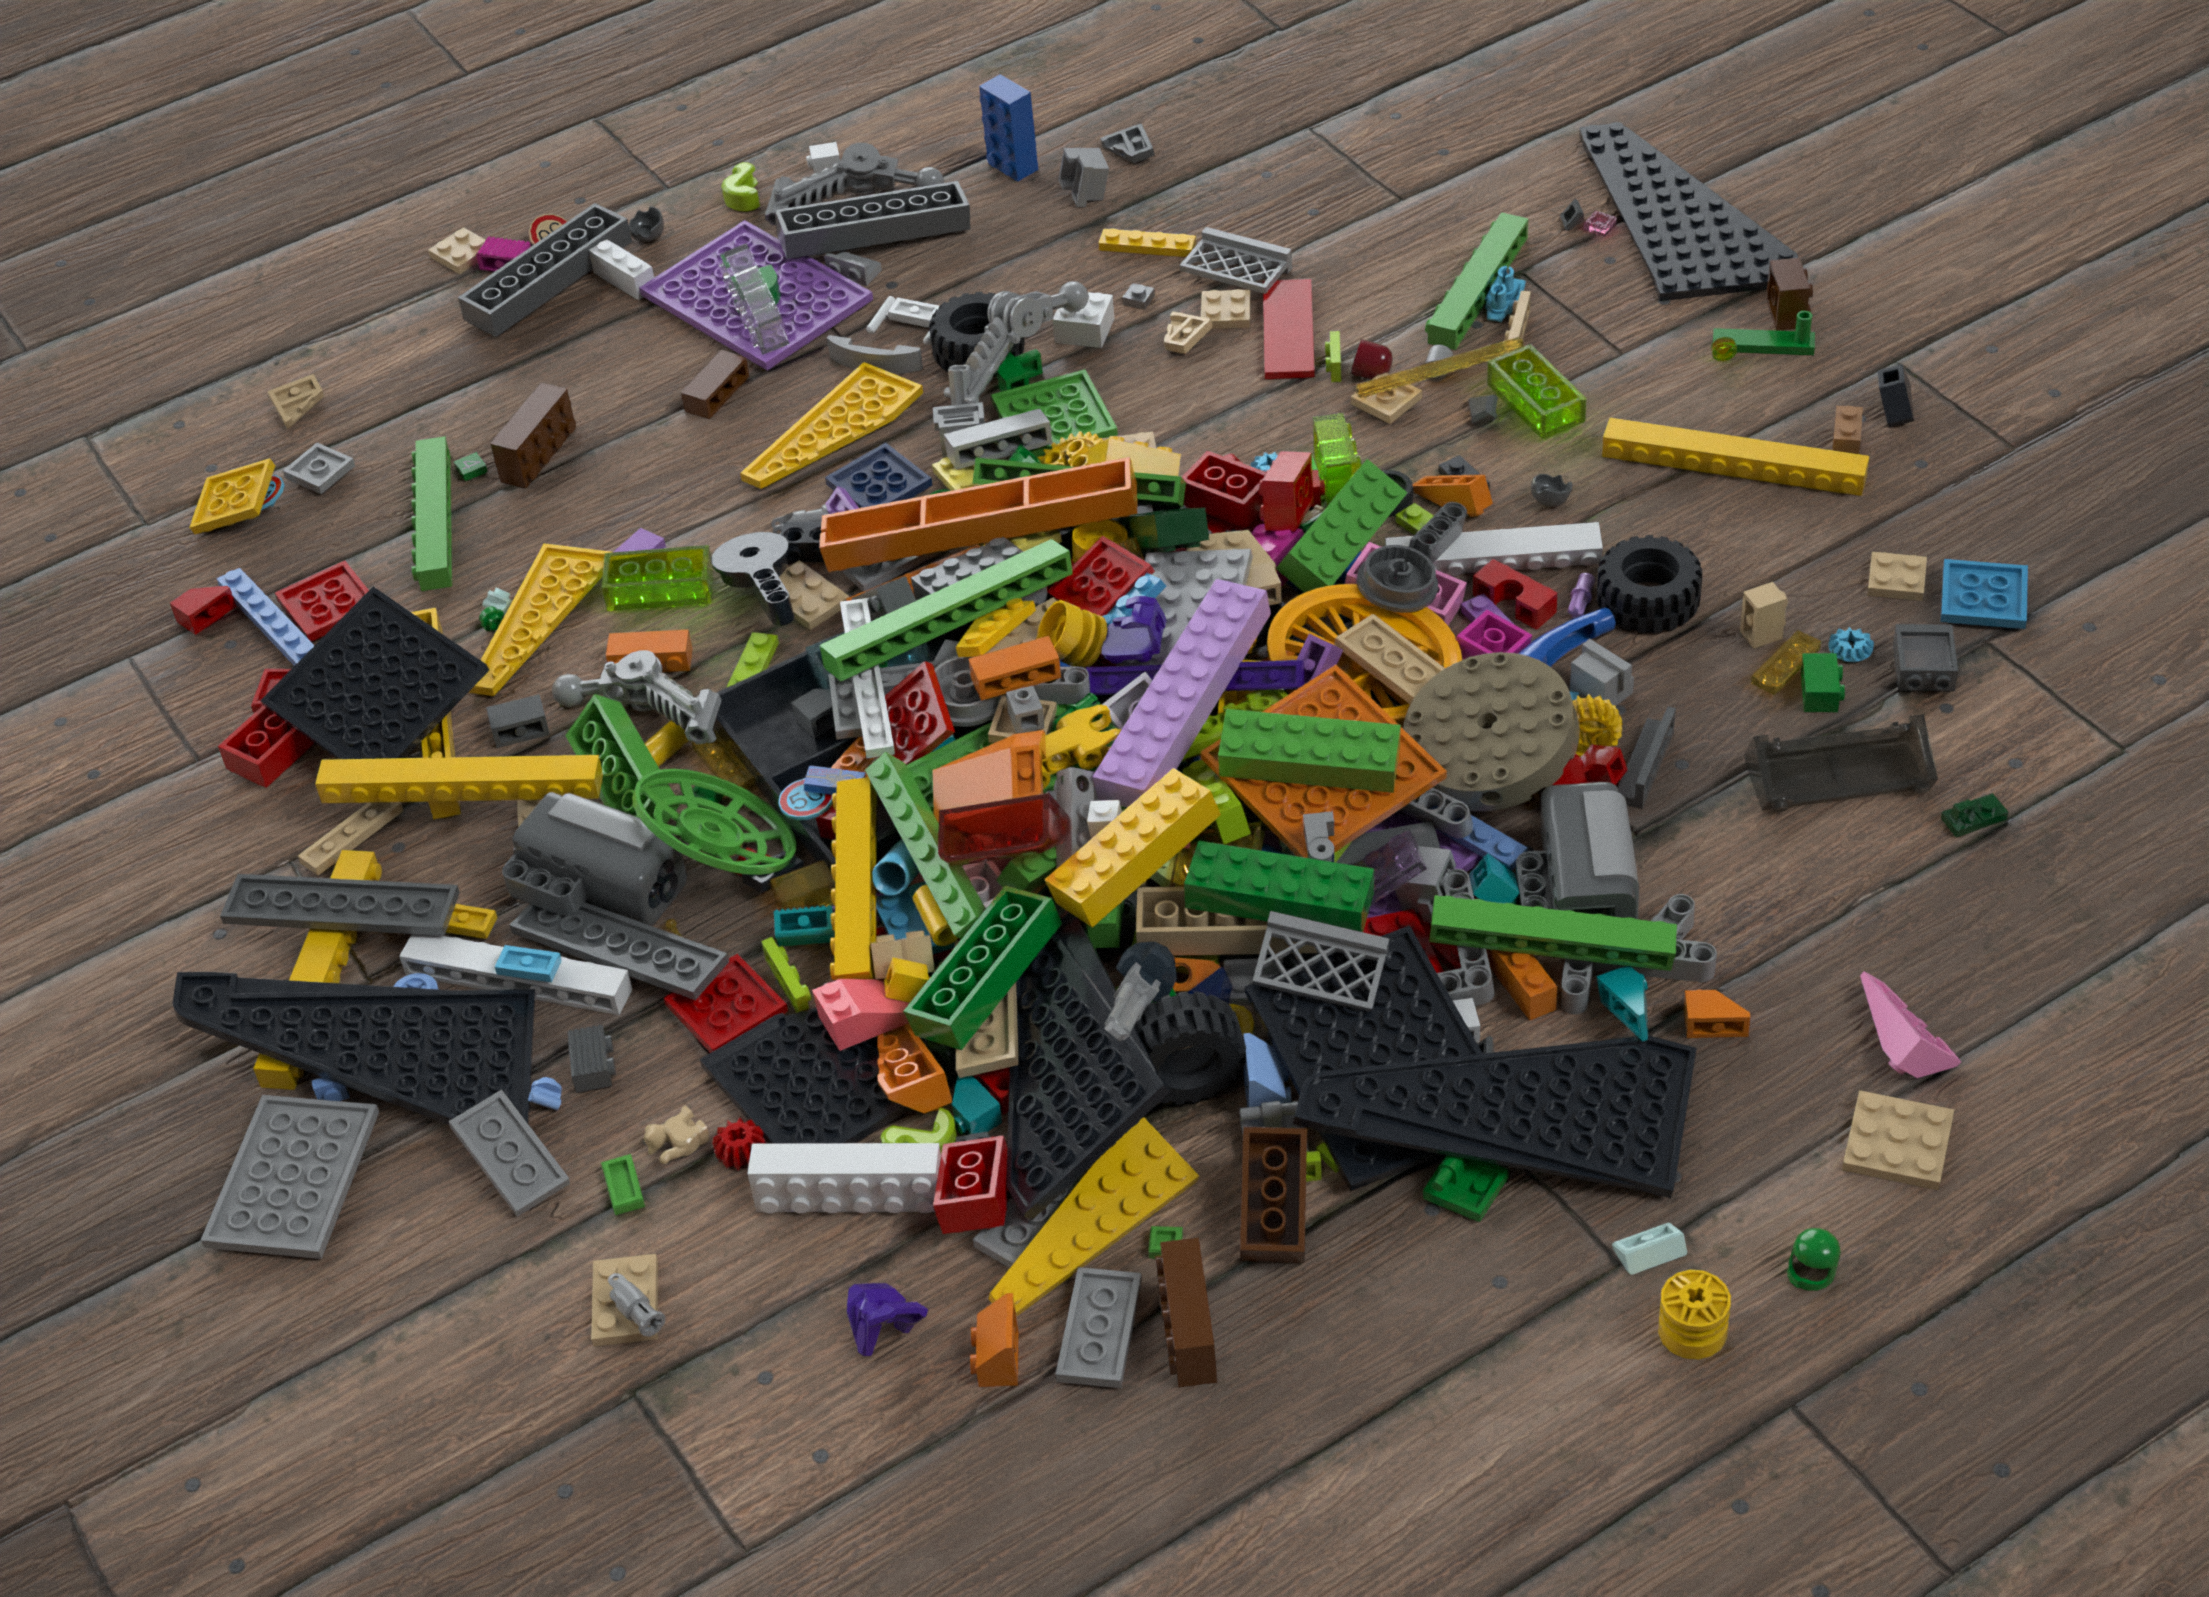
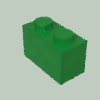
[1800,653,1845,712]

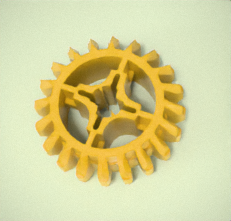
[1573,694,1623,758]

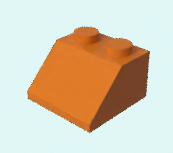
[970,1293,1019,1387]

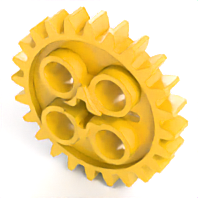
[1038,431,1103,467]

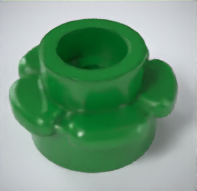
[479,606,504,631]

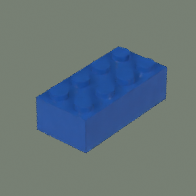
[979,74,1039,182]

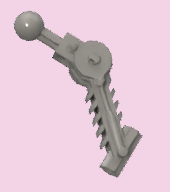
[765,143,944,226]
[944,281,1089,405]
[552,650,722,744]

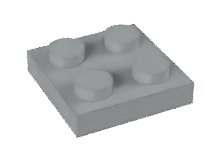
[283,443,355,494]

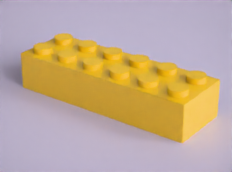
[1044,768,1221,927]

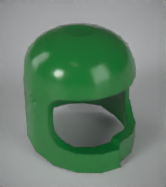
[1787,1228,1841,1291]

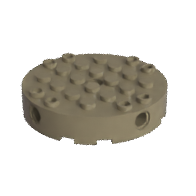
[1403,652,1580,811]

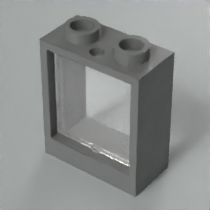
[1893,624,1958,691]

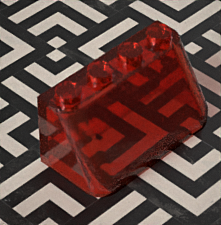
[938,793,1070,866]

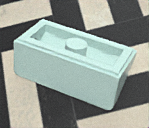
[1612,1222,1687,1275]

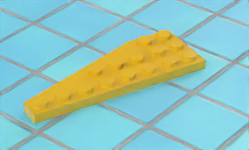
[740,362,923,489]

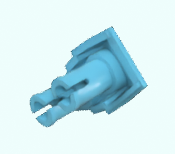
[1485,266,1526,322]

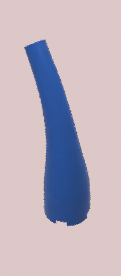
[1518,608,1615,667]

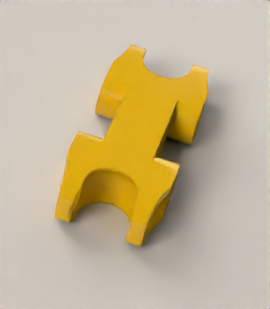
[1042,705,1122,789]

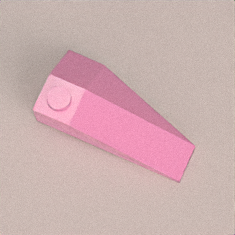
[1860,971,1961,1078]

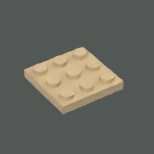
[1842,1090,1954,1190]

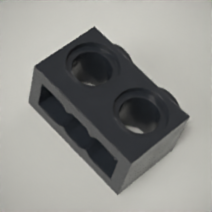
[781,522,824,562]

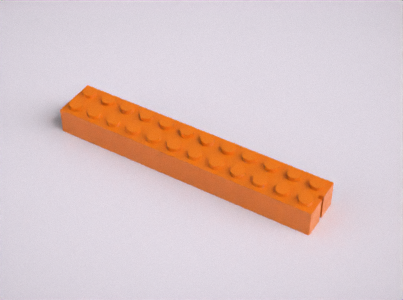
[819,457,1138,572]

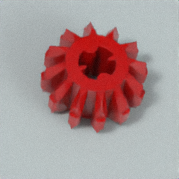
[713,1117,766,1171]

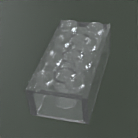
[719,243,789,355]

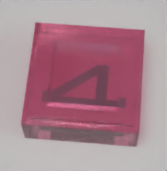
[1584,210,1617,237]

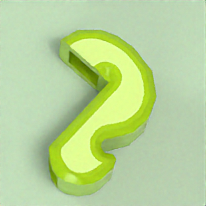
[721,162,760,212]
[881,1107,957,1153]

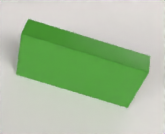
[601,1154,645,1215]

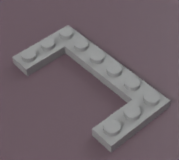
[828,660,994,739]

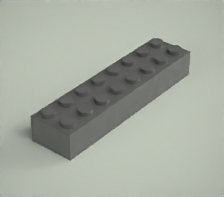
[775,181,971,259]
[458,203,632,337]

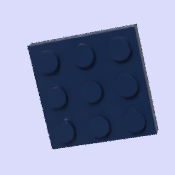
[825,442,933,508]

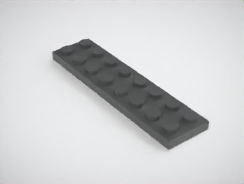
[220,874,460,936]
[510,902,730,1000]

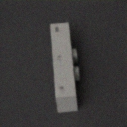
[1056,767,1094,869]

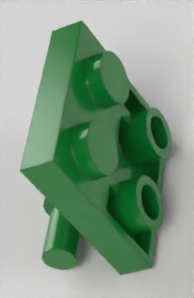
[1423,1155,1509,1222]

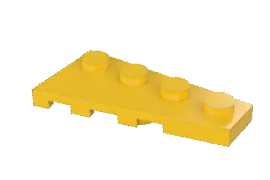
[956,598,1036,657]

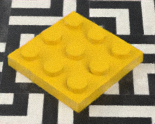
[189,458,276,535]

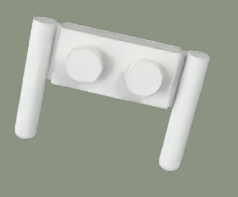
[866,296,939,346]

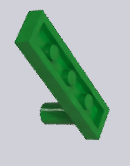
[1712,311,1815,356]

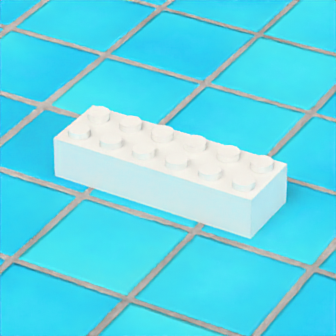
[748,1143,941,1213]

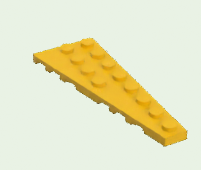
[469,543,613,696]
[988,1117,1199,1316]

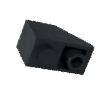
[1878,364,1914,427]

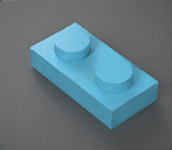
[495,945,562,982]

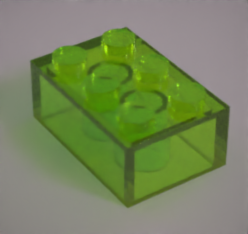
[1313,413,1361,506]

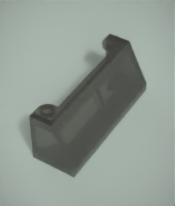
[1744,714,1938,813]

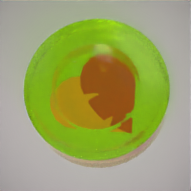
[1711,337,1737,361]

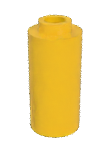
[645,720,690,767]
[913,885,958,946]

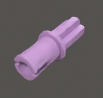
[1568,573,1595,618]

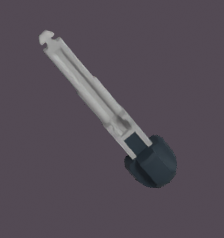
[1105,942,1177,1042]

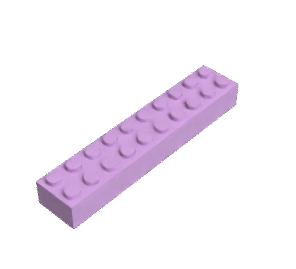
[1092,579,1271,808]

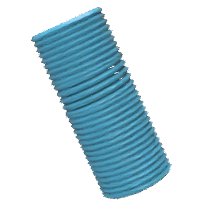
[872,839,920,896]

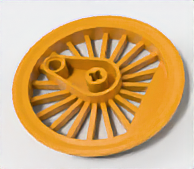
[1267,584,1462,726]

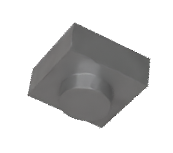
[1122,283,1155,310]

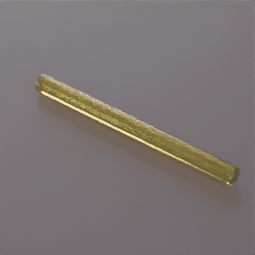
[1356,337,1524,398]

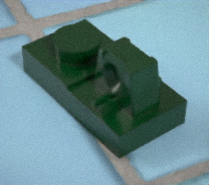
[1941,793,2008,838]

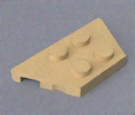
[1186,530,1276,571]

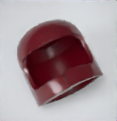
[1350,339,1393,380]

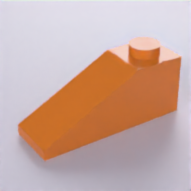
[1413,474,1493,517]

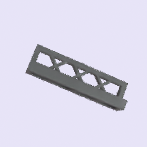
[1618,706,1676,809]

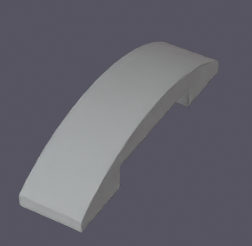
[827,335,923,374]

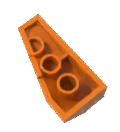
[878,1023,952,1113]

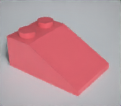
[812,979,909,1051]

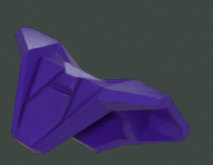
[847,1283,928,1356]

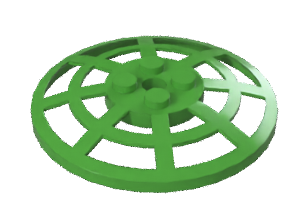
[632,769,796,875]

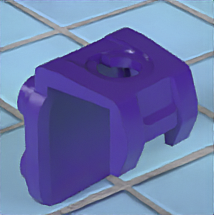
[1102,596,1167,664]

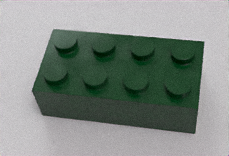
[1119,508,1209,553]

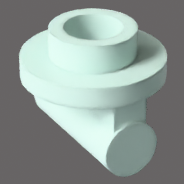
[482,587,513,616]

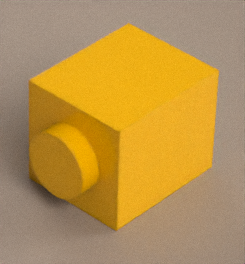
[884,957,931,1003]

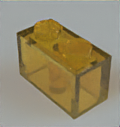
[770,860,835,911]

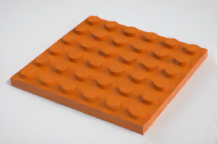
[1201,665,1447,858]

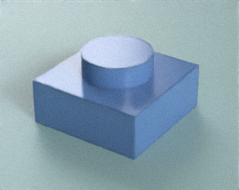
[312,1077,350,1101]

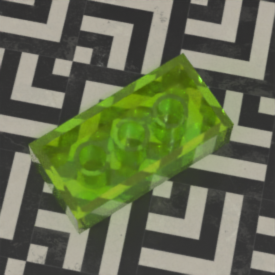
[1487,344,1587,440]
[602,545,714,611]

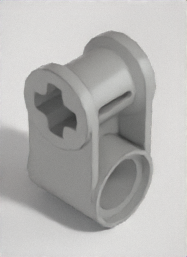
[1651,894,1695,940]

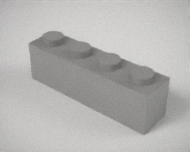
[944,409,1052,470]

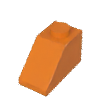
[1683,989,1750,1038]

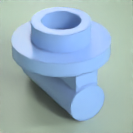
[528,1077,562,1110]

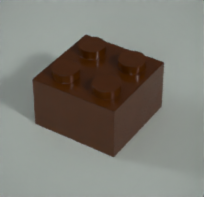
[1766,258,1813,331]

